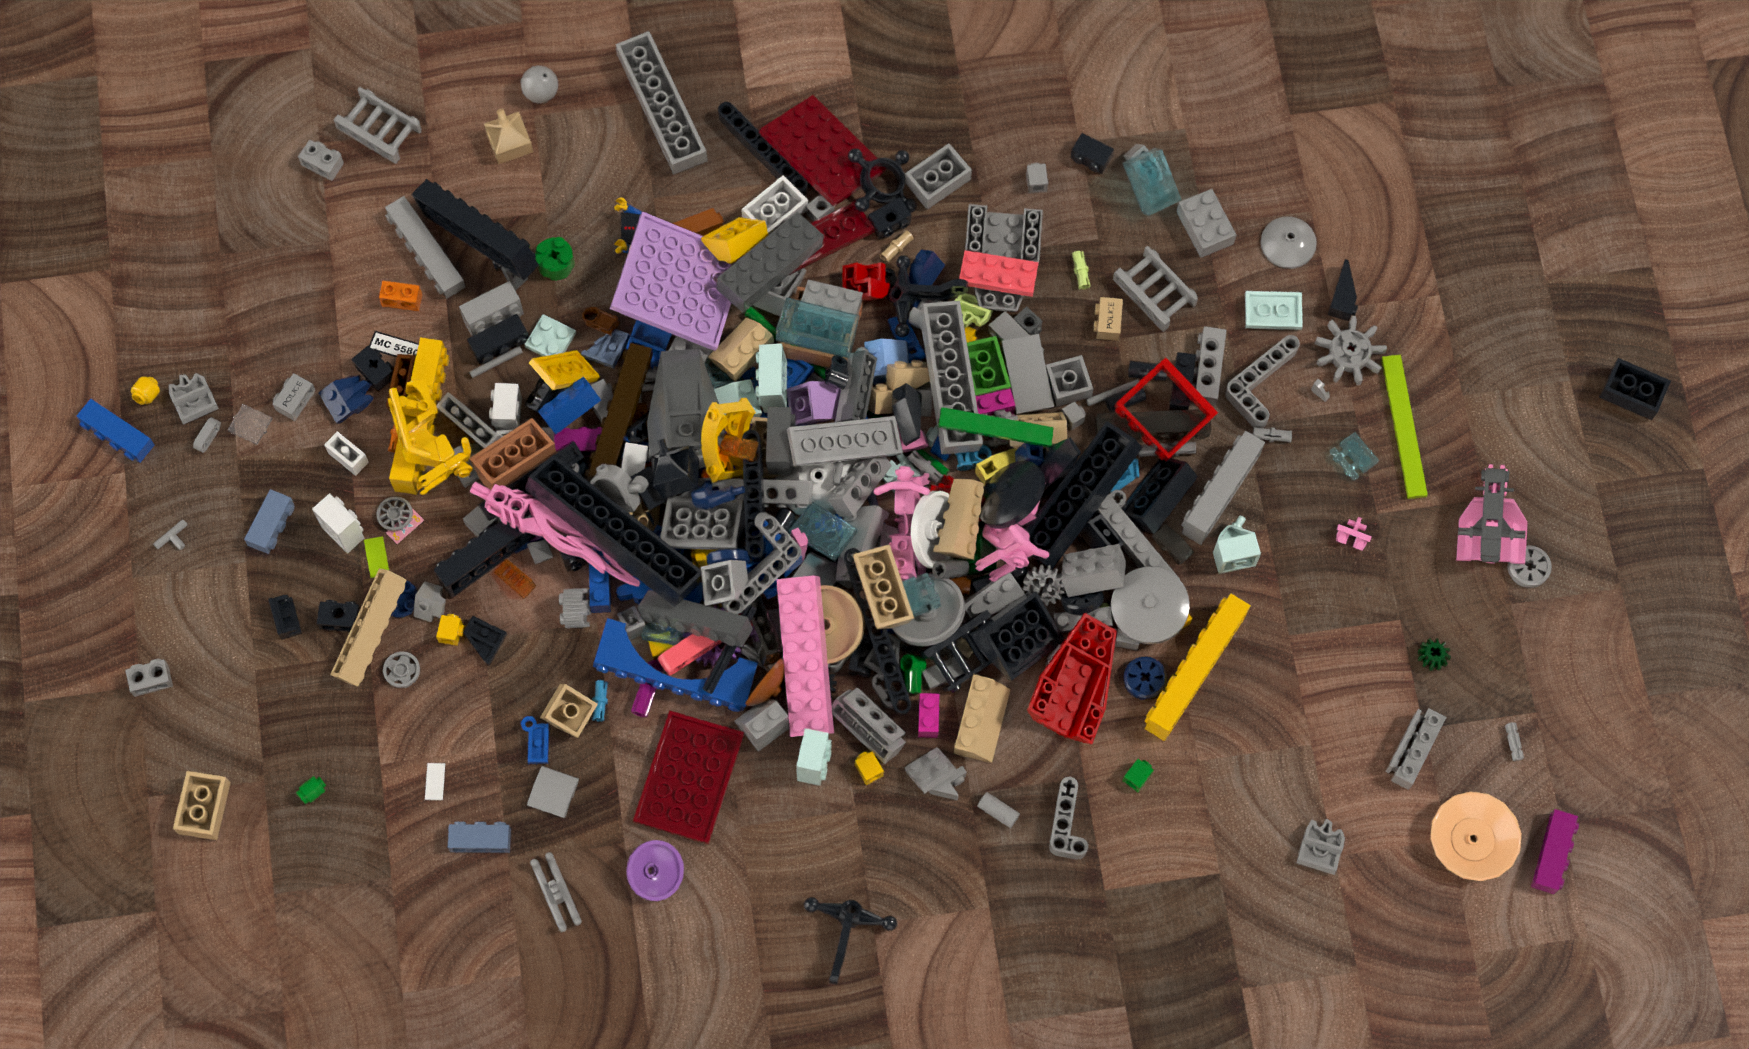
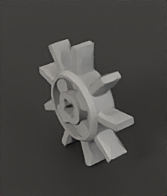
[1315,316,1387,385]

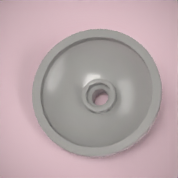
[1261,217,1317,269]

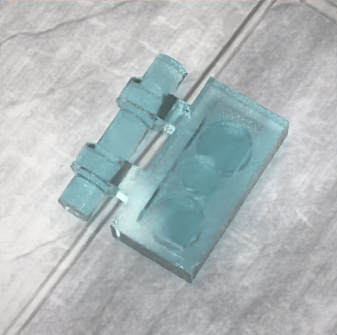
[1329,432,1379,481]
[902,573,941,617]

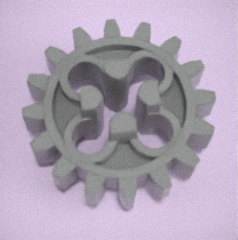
[1023,565,1065,606]

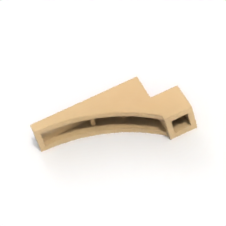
[868,360,930,414]

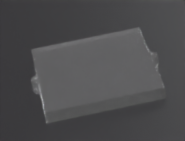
[228,404,273,445]

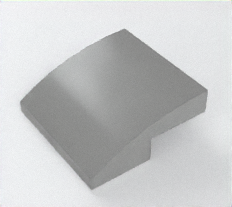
[527,766,579,818]

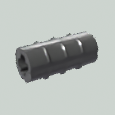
[932,559,969,579]

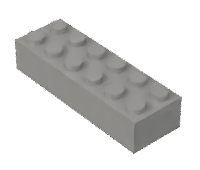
[1181,431,1265,545]

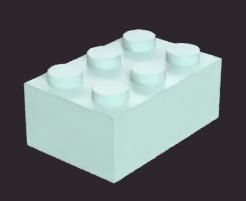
[756,343,787,413]
[796,728,832,786]

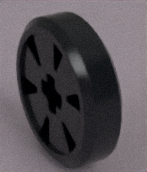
[1061,591,1104,615]

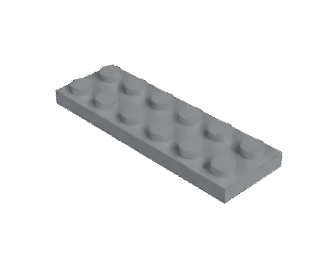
[786,416,903,467]

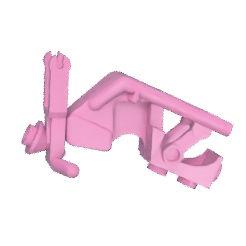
[874,466,930,581]
[975,483,1049,582]

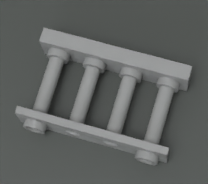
[334,87,422,164]
[1113,246,1198,332]

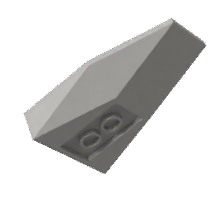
[965,204,1043,312]

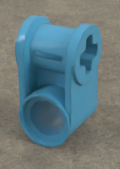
[955,445,991,471]

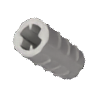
[978,792,1020,828]

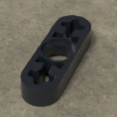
[627,411,649,443]

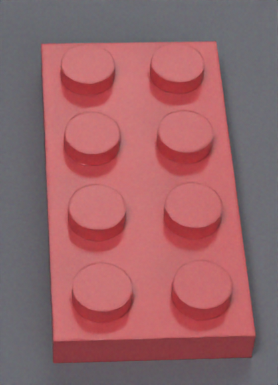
[959,250,1038,297]

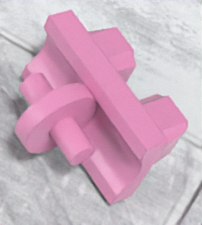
[1336,517,1372,550]

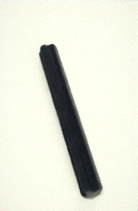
[702,605,756,694]

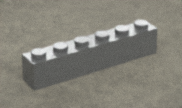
[637,590,753,647]

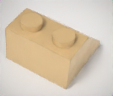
[540,684,598,738]

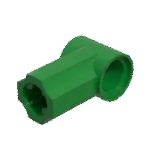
[900,655,926,694]

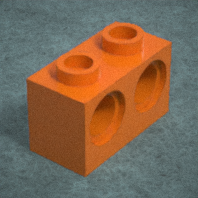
[379,281,422,311]

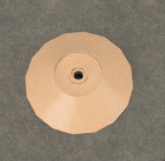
[1431,792,1522,881]

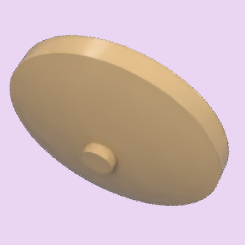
[821,585,864,664]

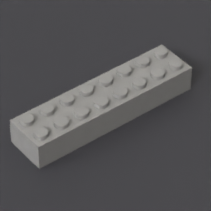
[616,31,707,175]
[919,301,983,454]

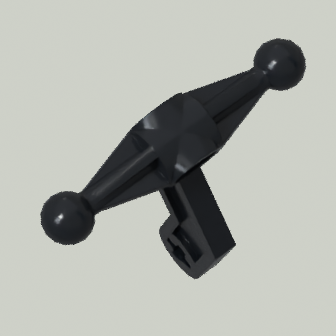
[890,255,968,337]
[804,897,897,985]

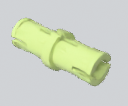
[1072,251,1091,289]

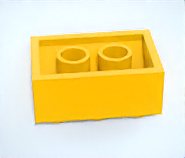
[701,217,768,263]

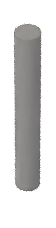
[469,346,523,378]
[1086,379,1139,406]

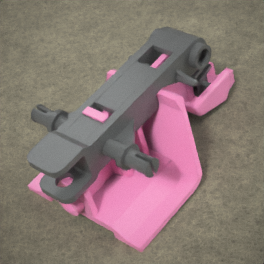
[1456,464,1527,564]

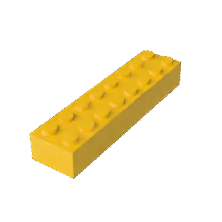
[389,337,449,495]
[1144,594,1251,742]

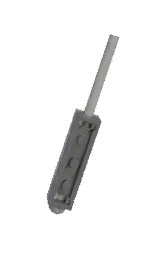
[832,347,877,485]

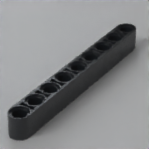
[844,548,911,716]

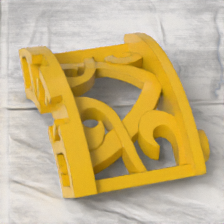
[701,398,756,483]

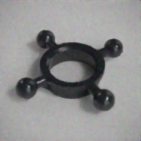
[848,148,917,213]

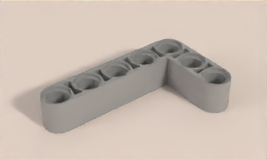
[1225,335,1300,428]
[722,512,801,614]

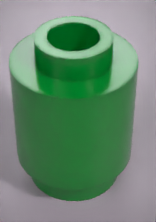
[296,776,327,805]

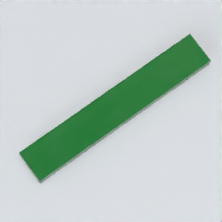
[938,407,1054,447]

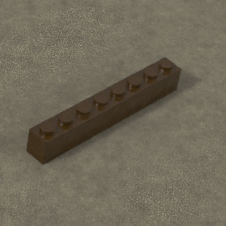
[584,343,653,483]

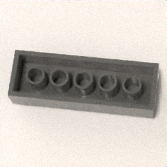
[716,212,824,313]

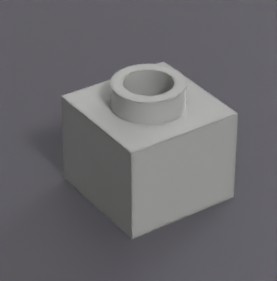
[1062,401,1086,430]

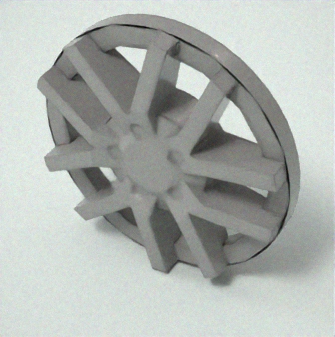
[377,497,413,532]

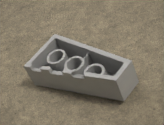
[835,505,889,588]

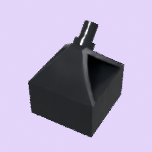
[653,438,699,498]

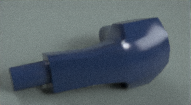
[691,480,745,510]

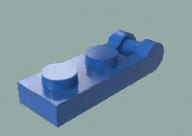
[887,316,926,363]

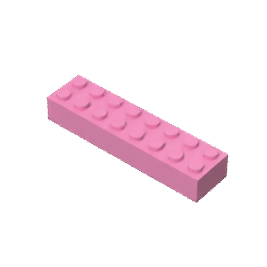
[777,575,834,737]

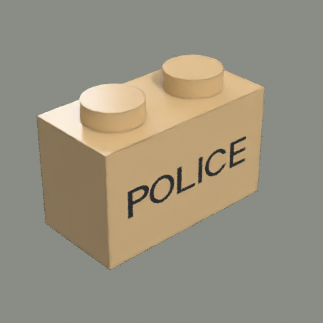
[1093,297,1123,341]

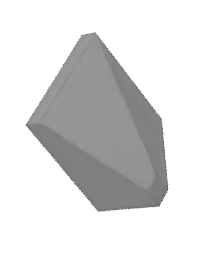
[527,540,553,565]

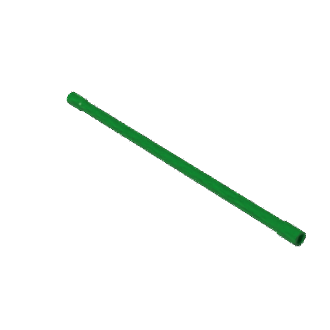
[745,307,950,475]

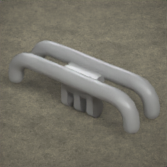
[531,852,582,932]

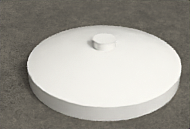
[911,491,953,569]

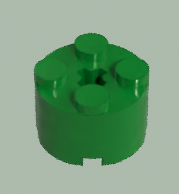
[535,237,575,281]

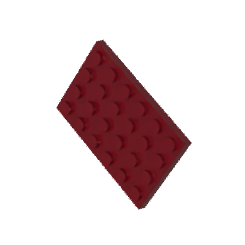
[759,95,887,207]
[633,710,745,845]

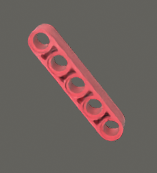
[657,611,741,676]

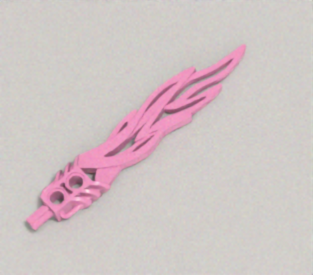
[470,482,640,586]

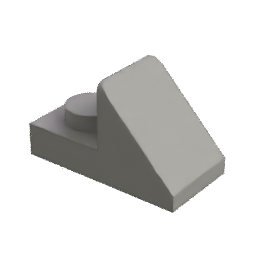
[929,766,967,800]

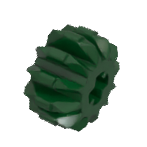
[1417,638,1451,671]

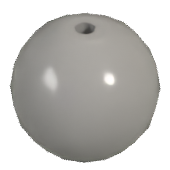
[521,65,558,103]

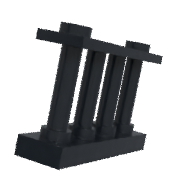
[920,610,992,693]

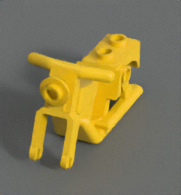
[388,379,473,495]

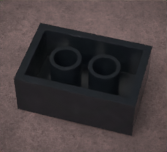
[1599,358,1671,420]

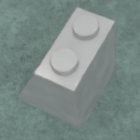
[734,699,789,751]

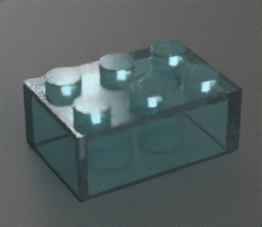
[1123,148,1182,215]

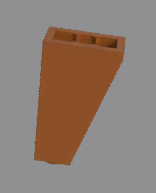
[672,208,724,236]

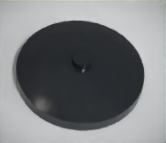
[979,461,1045,529]

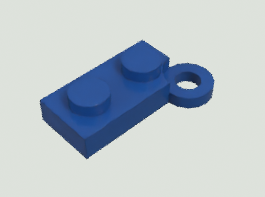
[521,716,549,764]

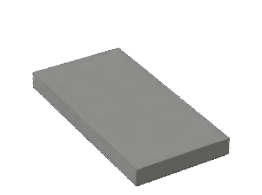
[1002,334,1054,415]

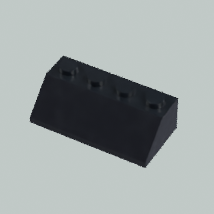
[1121,458,1198,534]

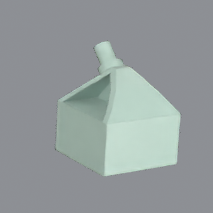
[1213,516,1261,574]

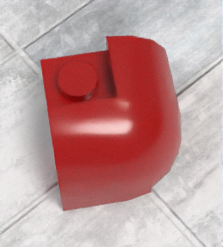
[842,262,890,301]

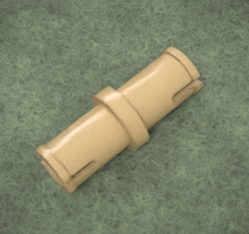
[880,230,913,263]

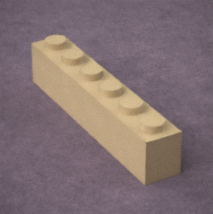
[330,568,407,686]

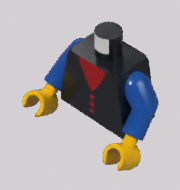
[614,198,642,254]

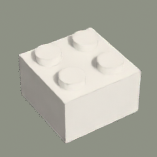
[489,383,522,432]

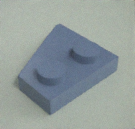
[581,329,630,369]

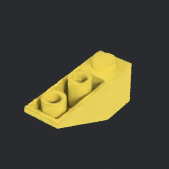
[975,448,1017,486]

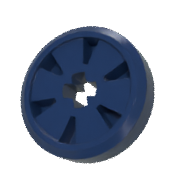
[706,549,750,565]
[1123,657,1167,700]

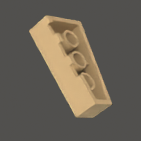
[933,479,984,559]

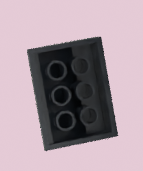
[970,591,1065,681]

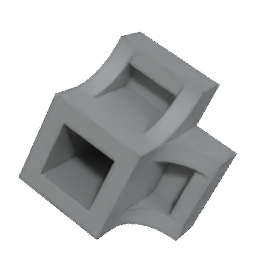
[413,581,446,622]

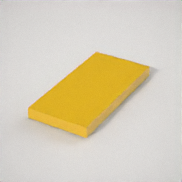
[529,350,600,390]

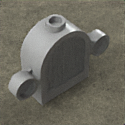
[590,464,648,513]

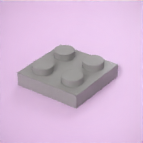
[904,747,957,794]

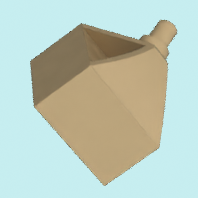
[484,109,533,164]

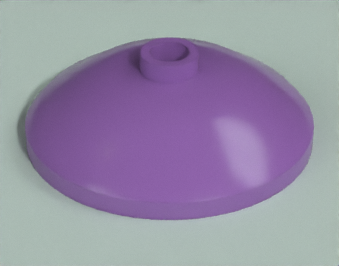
[627,840,684,901]

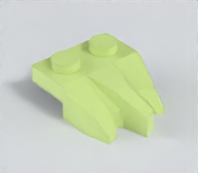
[955,293,994,328]

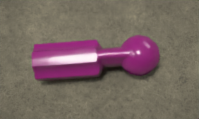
[631,660,664,718]

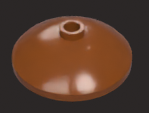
[745,658,785,706]

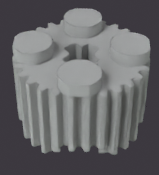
[559,588,591,628]

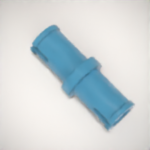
[592,680,608,722]

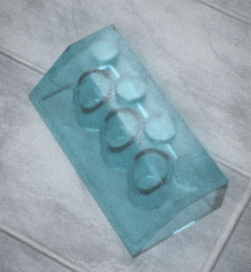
[776,297,860,358]

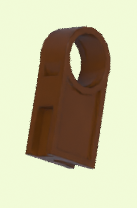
[582,307,621,336]

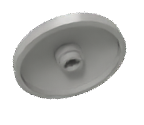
[1111,567,1189,644]
[892,574,965,646]

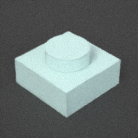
[926,424,938,448]

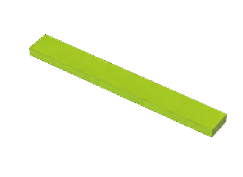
[1381,355,1428,499]

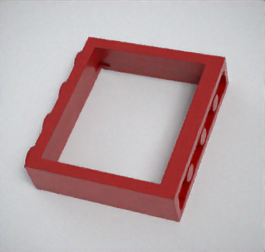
[1114,357,1218,462]

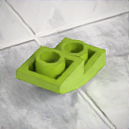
[364,536,389,578]

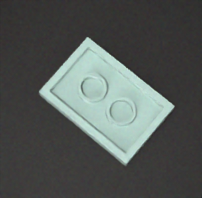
[1245,291,1303,330]

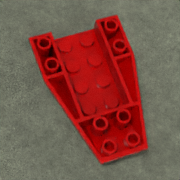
[1027,613,1117,745]

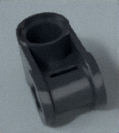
[825,355,849,390]

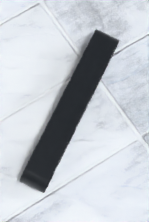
[718,102,808,197]
[742,430,766,563]

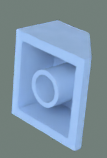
[864,339,909,384]

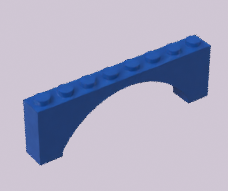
[593,618,758,712]

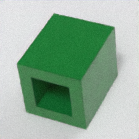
[1123,759,1154,793]

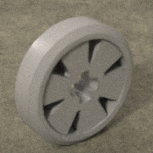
[1508,545,1551,588]

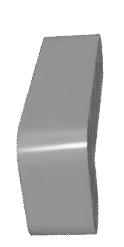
[1049,777,1088,859]

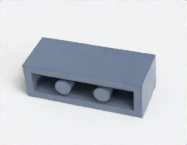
[244,489,294,554]
[448,821,511,853]

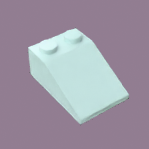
[714,379,762,424]

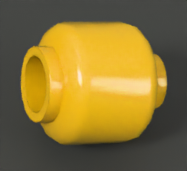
[131,377,160,405]

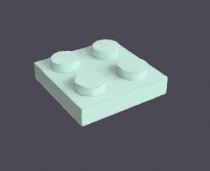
[525,314,576,356]

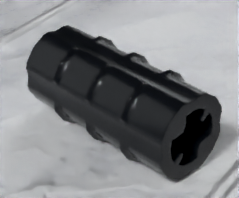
[1128,361,1167,381]
[1105,387,1146,414]

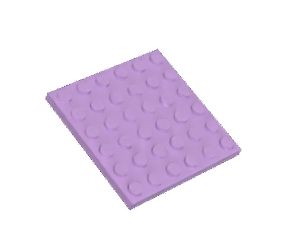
[610,212,743,351]

